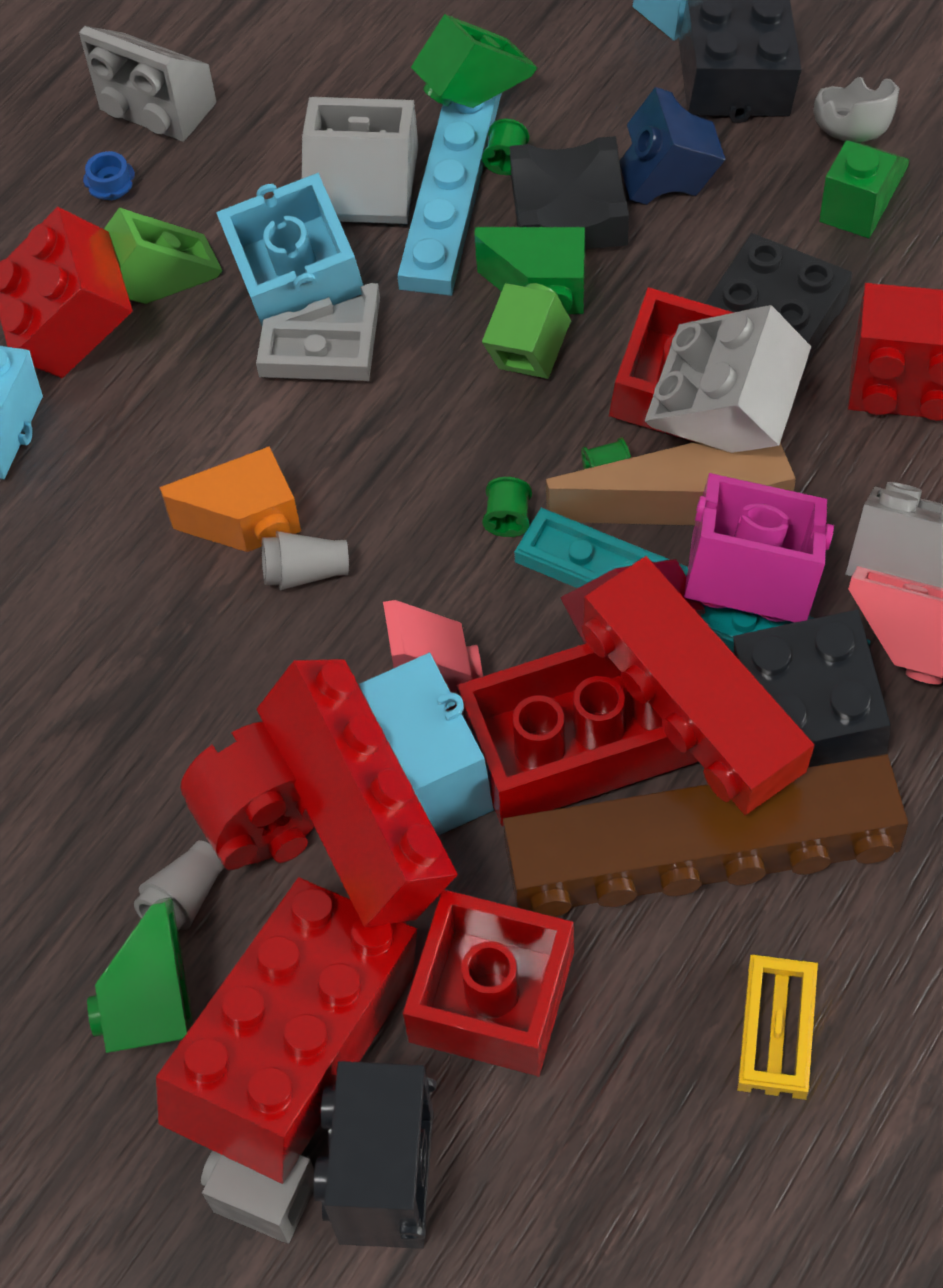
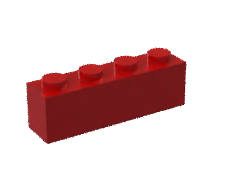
[581,556,815,816]
[256,659,458,928]

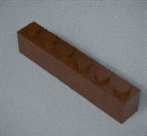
[503,754,909,917]

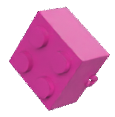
[684,473,834,623]

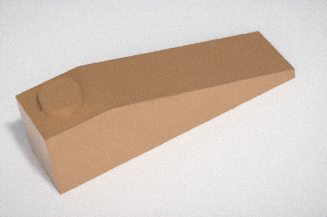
[546,442,796,525]

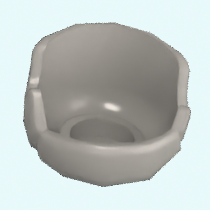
[813,77,900,142]

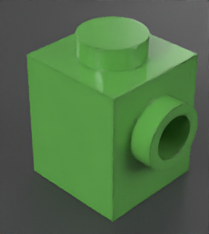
[482,283,571,379]

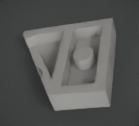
[256,283,380,381]

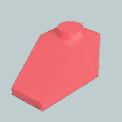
[848,566,943,684]
[383,600,483,711]

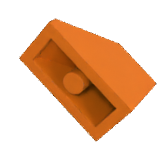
[160,446,301,552]

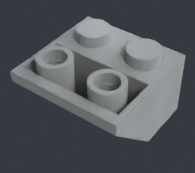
[79,26,216,142]
[302,97,418,224]
[645,305,811,453]
[845,482,943,588]

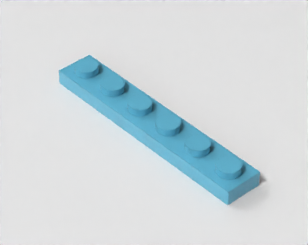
[398,93,502,296]

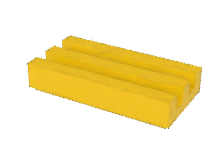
[737,955,818,1100]

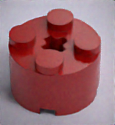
[180,722,314,870]

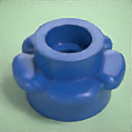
[83,151,135,200]

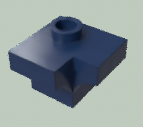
[619,87,726,205]

